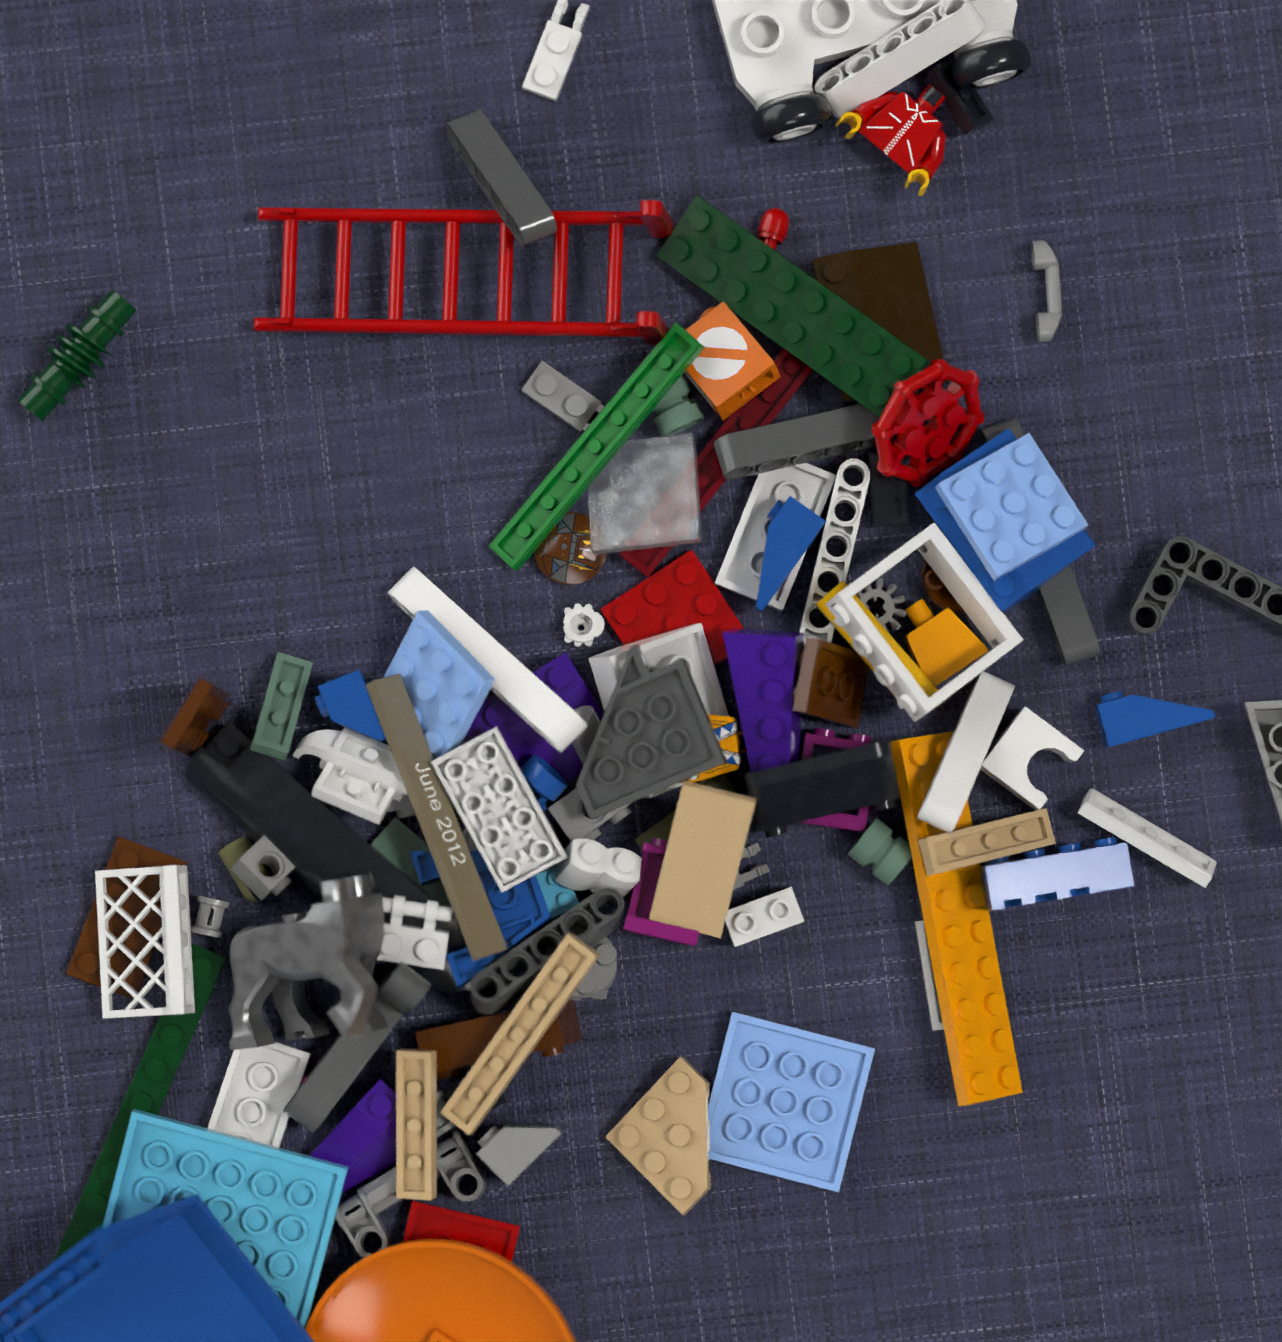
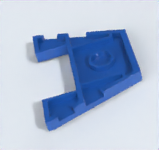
[410,851,551,989]

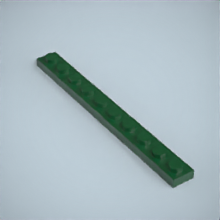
[52,943,227,1263]

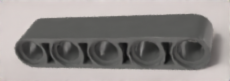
[445,109,557,247]
[713,404,893,480]
[471,888,624,1014]

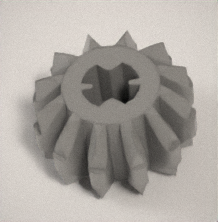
[856,578,906,631]

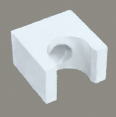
[980,706,1084,811]

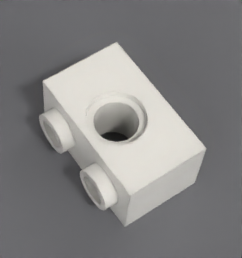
[725,887,804,947]

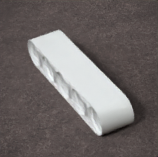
[814,0,985,118]
[917,671,1015,834]

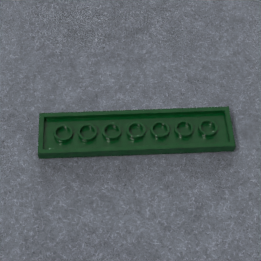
[656,195,930,417]

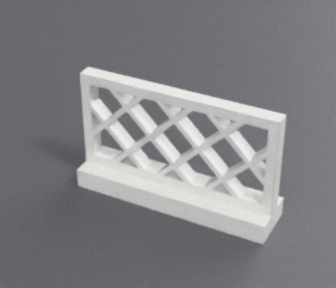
[95,865,195,1018]

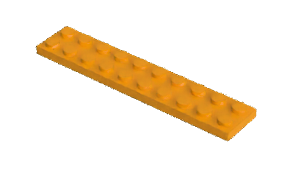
[890,731,1023,1106]

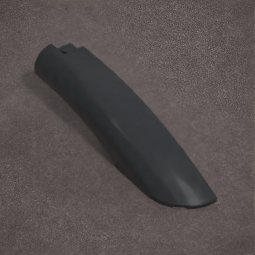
[185,721,472,993]

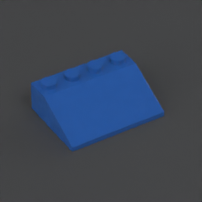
[915,428,1097,612]

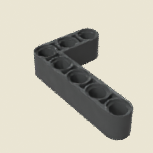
[1126,536,1282,636]
[283,961,431,1133]

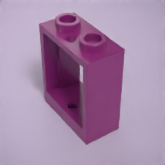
[799,728,872,833]

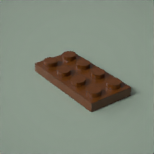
[161,677,229,756]
[66,836,188,999]

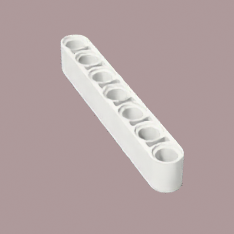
[799,459,870,646]
[387,567,587,753]

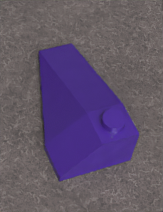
[310,1078,396,1193]

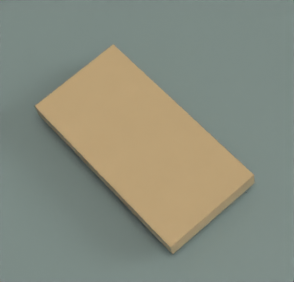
[649,780,756,938]

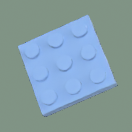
[935,433,1088,581]
[383,610,495,760]

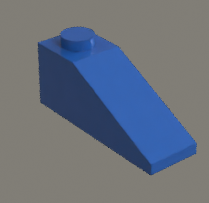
[755,496,826,614]
[1093,691,1215,748]

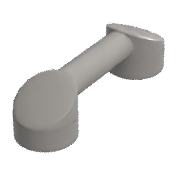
[1031,240,1062,342]

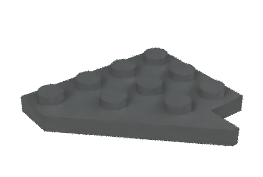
[576,644,727,820]

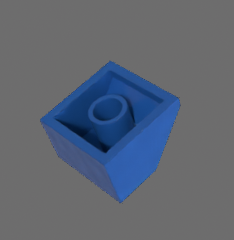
[315,670,388,744]

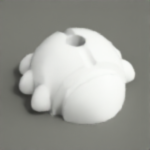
[563,603,605,647]

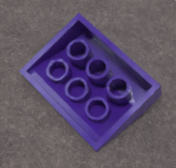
[460,652,603,793]

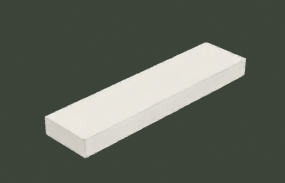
[1078,788,1217,888]

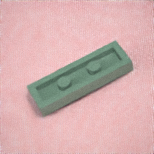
[250,652,313,760]

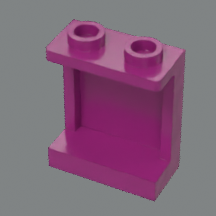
[624,838,699,947]

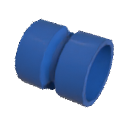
[520,754,568,812]

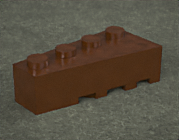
[415,1000,583,1080]

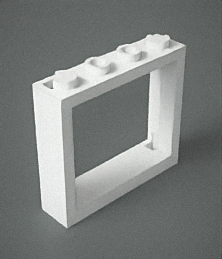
[826,523,1023,722]

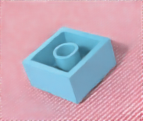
[536,866,579,919]

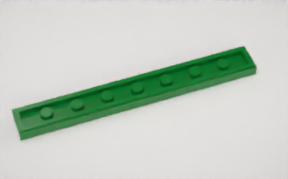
[489,322,705,571]

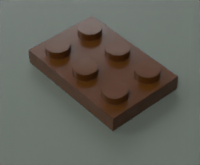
[793,637,869,728]

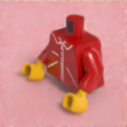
[835,84,946,196]

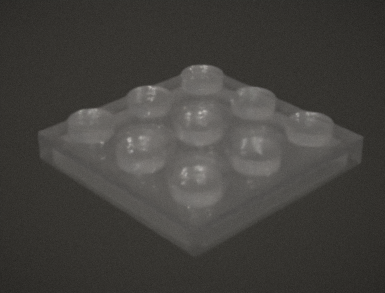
[588,433,702,555]

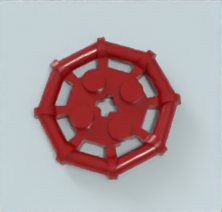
[871,359,985,487]

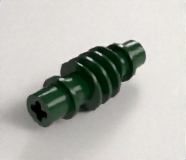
[17,289,137,422]

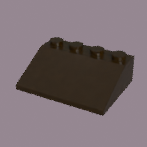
[811,242,949,407]

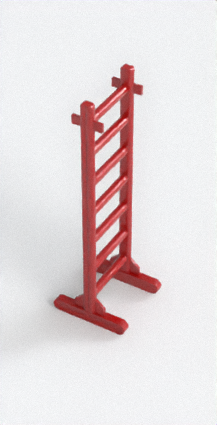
[254,200,673,346]

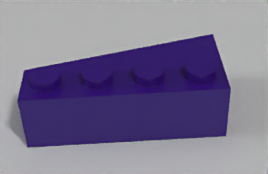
[723,628,804,773]

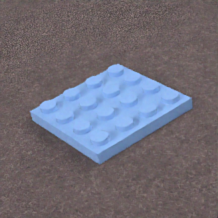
[708,1012,875,1192]

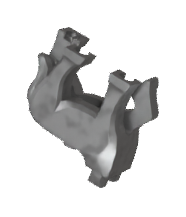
[228,874,388,1050]

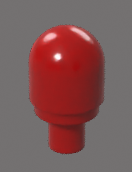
[757,208,789,249]

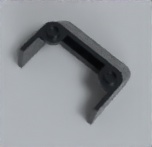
[741,739,901,838]

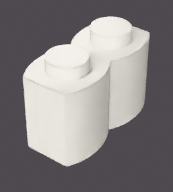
[555,838,642,898]

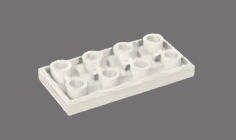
[431,726,568,892]

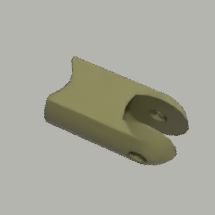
[218,836,272,903]

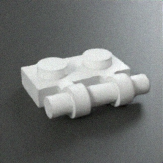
[377,895,453,970]

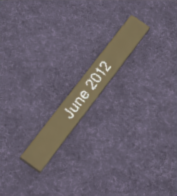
[366,674,507,962]

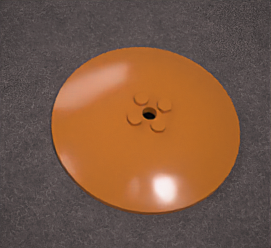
[305,1239,576,1342]

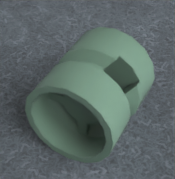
[652,374,704,439]
[847,818,912,886]

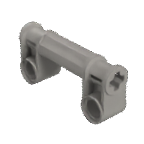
[335,1129,486,1258]

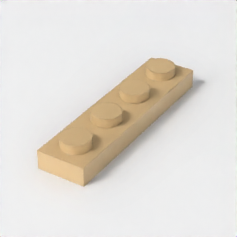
[918,808,1056,876]
[396,1048,437,1200]

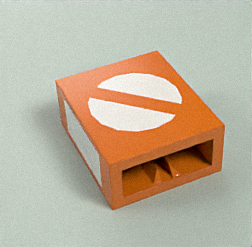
[684,301,781,420]

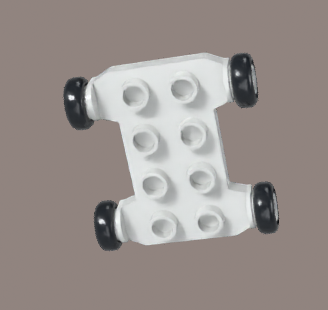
[712,0,1031,144]

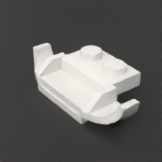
[293,727,408,825]

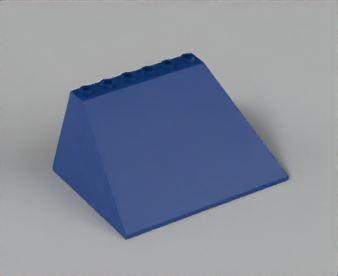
[0,1194,314,1342]

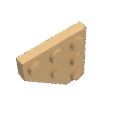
[605,1057,711,1215]

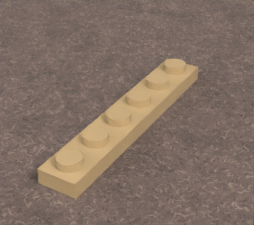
[440,933,600,1135]

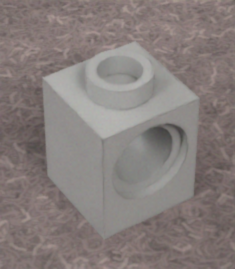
[231,835,295,900]

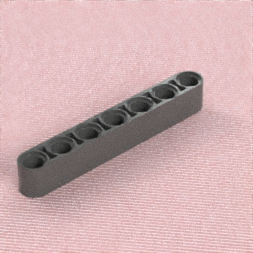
[981,418,1100,666]

